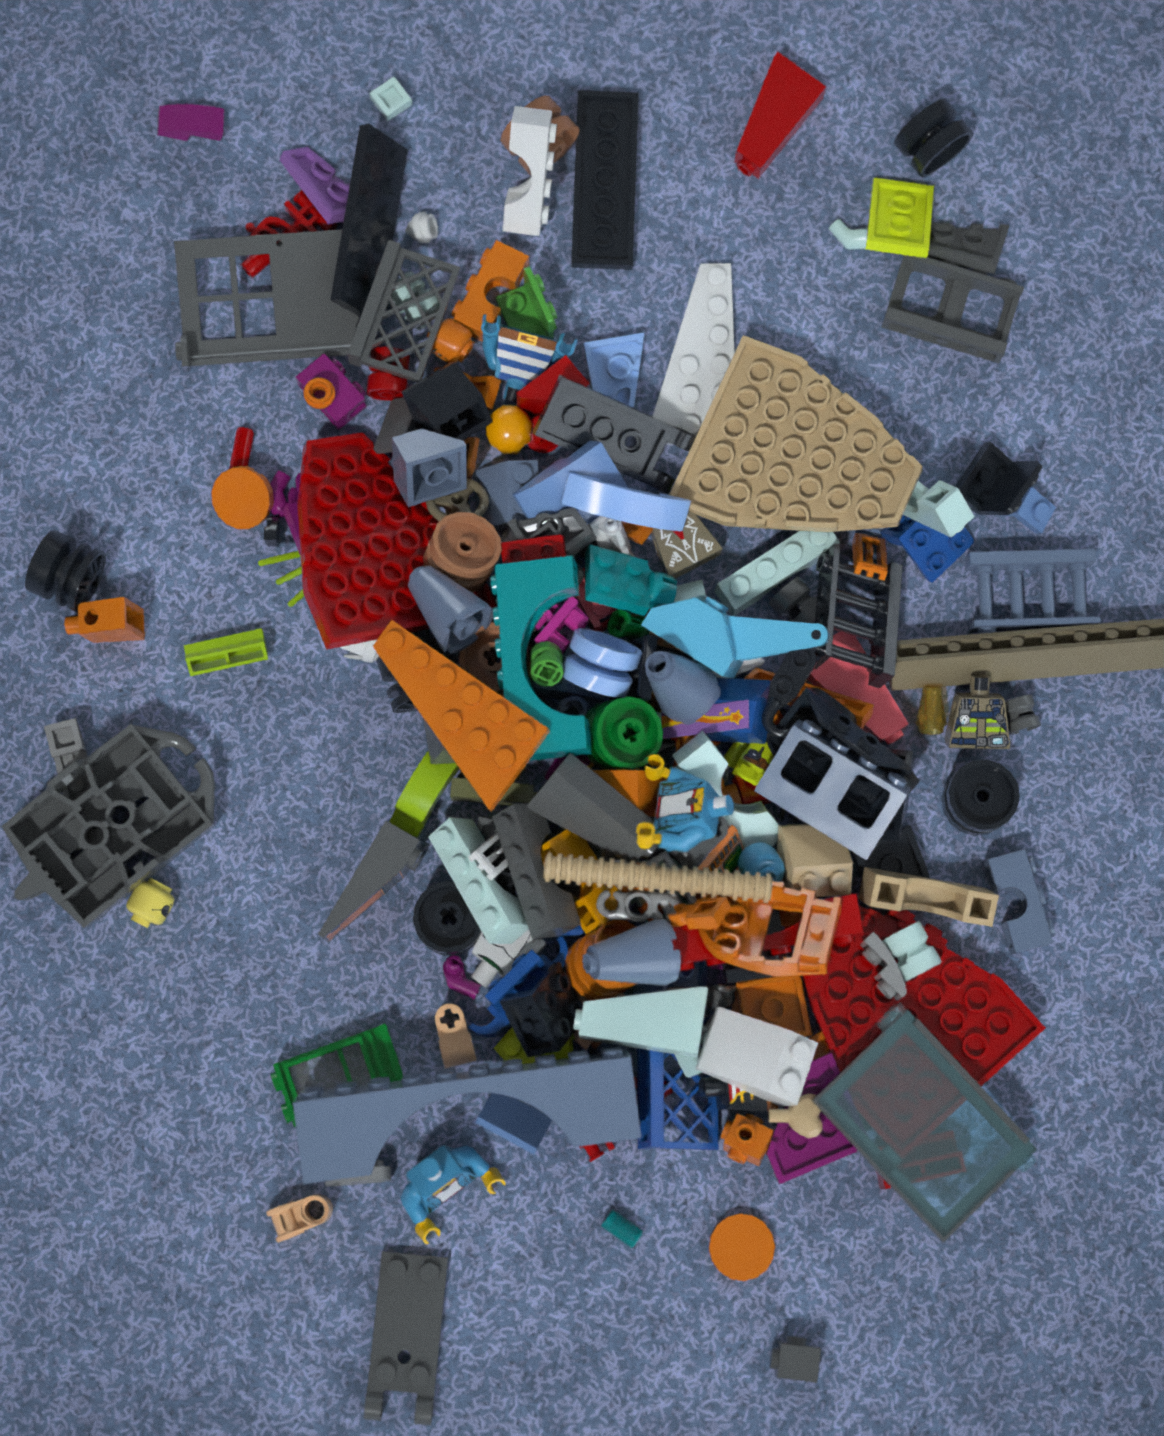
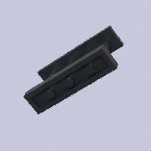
[814,543,902,688]

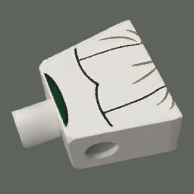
[470,929,546,988]

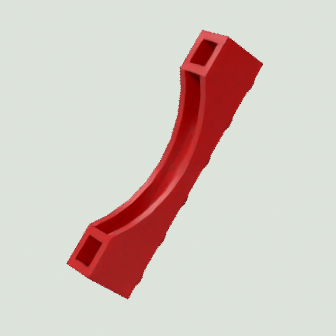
[670,894,864,971]

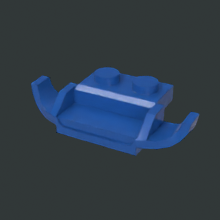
[468,935,569,1038]

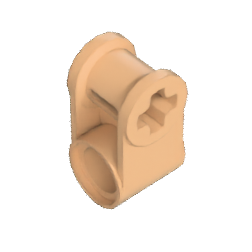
[435,1003,477,1068]
[266,1194,333,1243]

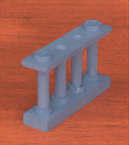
[965,549,1101,634]

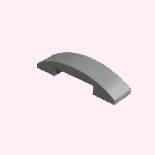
[44,718,104,851]

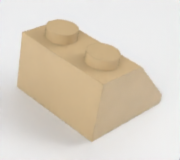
[777,824,853,897]

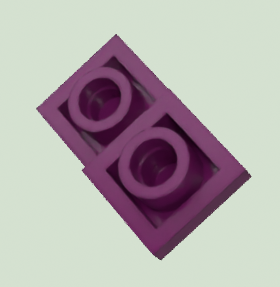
[157,104,224,141]

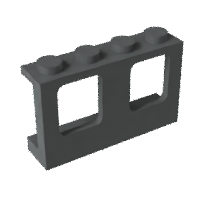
[881,255,1024,363]

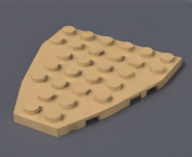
[669,335,923,532]

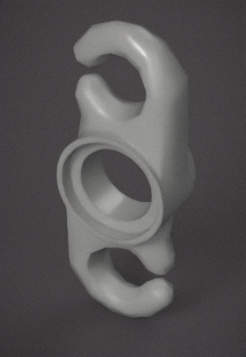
[596,889,679,922]

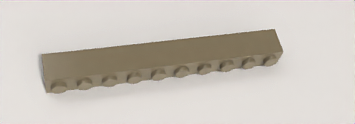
[889,618,1164,691]

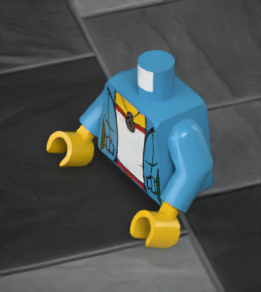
[636,754,734,852]
[401,1145,506,1244]

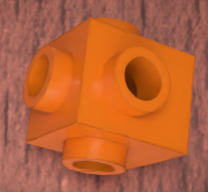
[720,1113,773,1167]

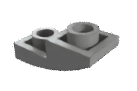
[860,932,907,1001]

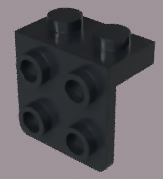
[955,442,1042,515]

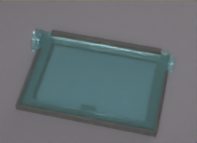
[811,1002,1037,1242]

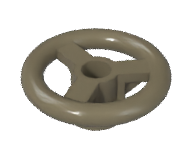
[426,478,489,521]

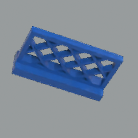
[637,1017,719,1150]

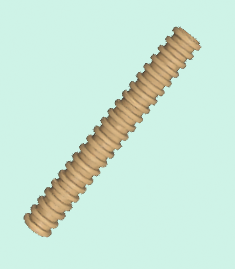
[543,852,772,903]

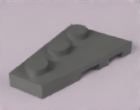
[928,223,1010,274]

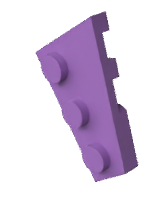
[279,147,350,224]

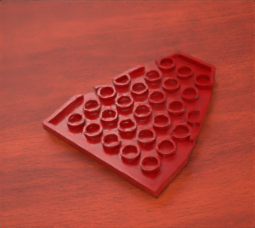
[297,432,497,650]
[803,906,1046,1159]

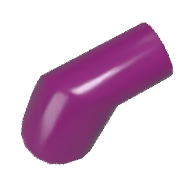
[270,470,291,518]
[443,955,481,1000]

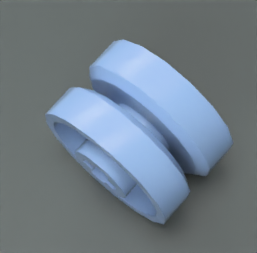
[563,628,642,697]

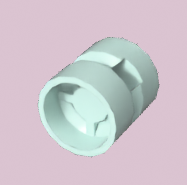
[388,271,442,330]
[882,921,942,982]

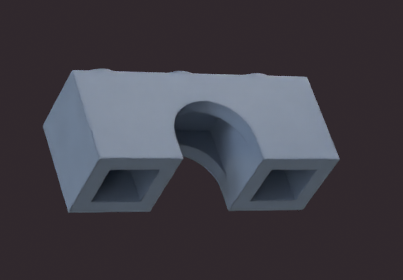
[983,849,1055,955]

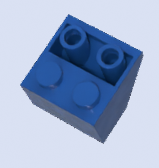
[705,678,771,744]

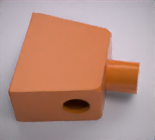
[64,597,145,643]

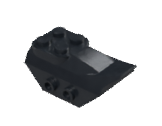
[766,687,920,819]

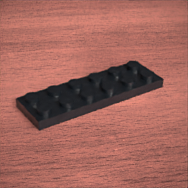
[571,90,639,270]
[330,124,408,318]

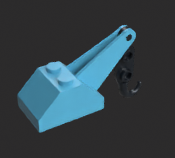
[641,596,830,738]

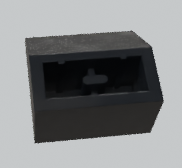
[402,362,493,441]

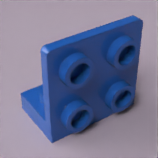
[880,515,974,583]

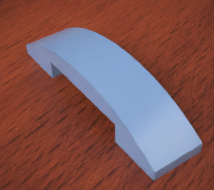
[561,472,691,531]

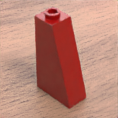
[734,52,827,179]

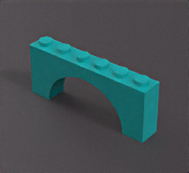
[491,556,592,761]

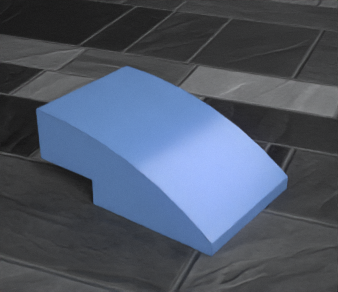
[512,440,628,525]

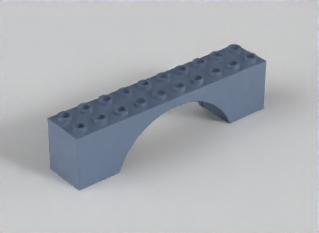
[293,1045,641,1184]

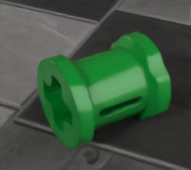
[607,609,650,640]

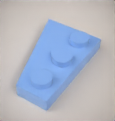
[583,333,644,408]

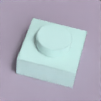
[369,77,412,121]

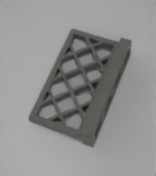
[348,240,460,382]

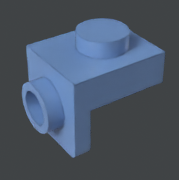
[1003,487,1056,534]

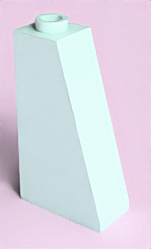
[573,987,708,1058]

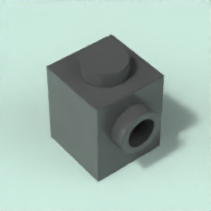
[769,1336,821,1383]

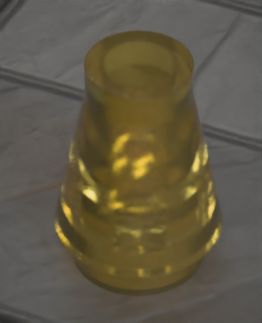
[915,686,947,735]

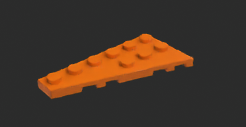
[373,620,550,812]

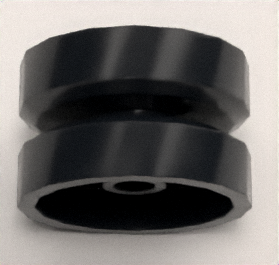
[894,99,974,178]
[941,760,1020,836]
[413,881,482,956]

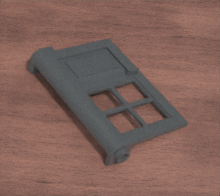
[174,230,359,367]

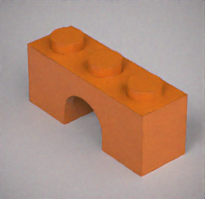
[451,240,529,342]

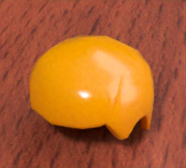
[485,405,532,455]

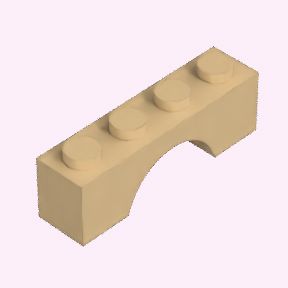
[858,867,999,927]

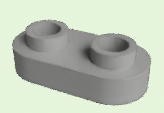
[325,1160,391,1187]

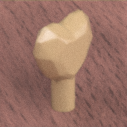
[768,1094,822,1138]

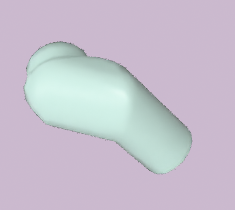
[829,219,867,250]

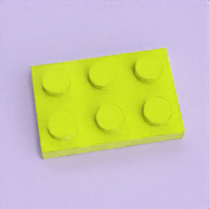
[865,178,934,258]

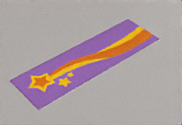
[662,700,749,739]

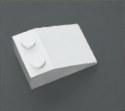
[695,1007,818,1107]

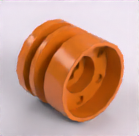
[565,919,638,1001]

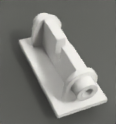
[589,516,634,557]

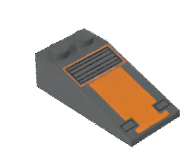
[318,821,424,943]

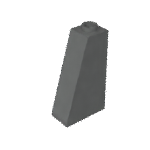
[527,753,657,863]

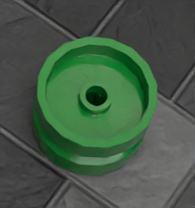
[585,697,663,770]

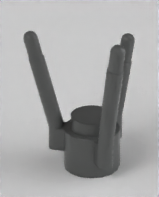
[667,983,736,1032]

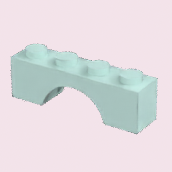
[903,480,974,537]
[715,531,840,616]
[672,731,780,849]
[428,817,529,944]

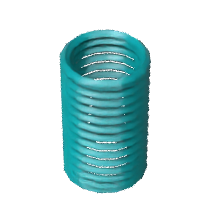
[601,1209,643,1248]

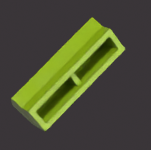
[183,628,268,676]

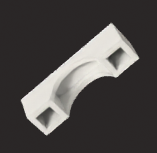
[503,106,557,236]

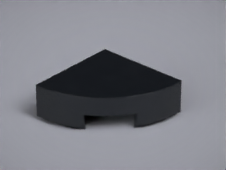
[264,516,280,547]

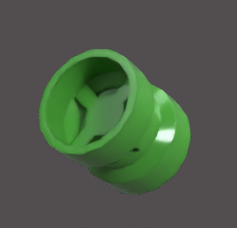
[530,641,563,687]

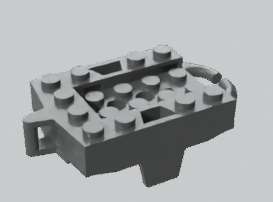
[1,724,215,928]

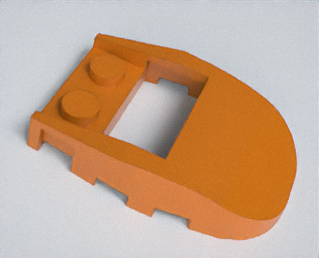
[699,881,841,976]

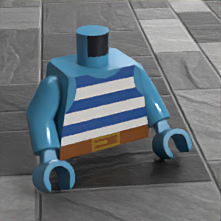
[481,314,578,402]

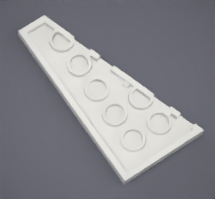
[653,263,734,445]

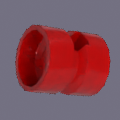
[367,347,410,401]

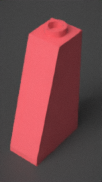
[807,631,909,745]

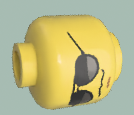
[126,878,175,928]

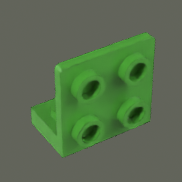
[495,266,557,339]

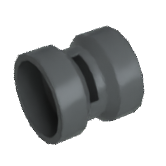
[1005,695,1041,735]

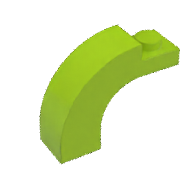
[389,750,460,839]

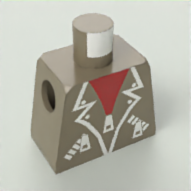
[651,511,722,579]

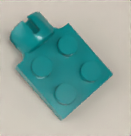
[585,545,677,616]

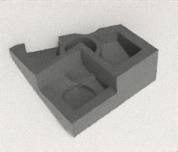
[507,508,597,556]

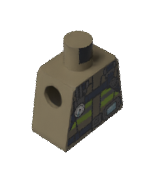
[945,675,1010,749]

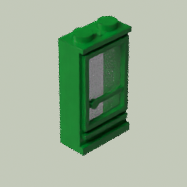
[270,1024,403,1127]

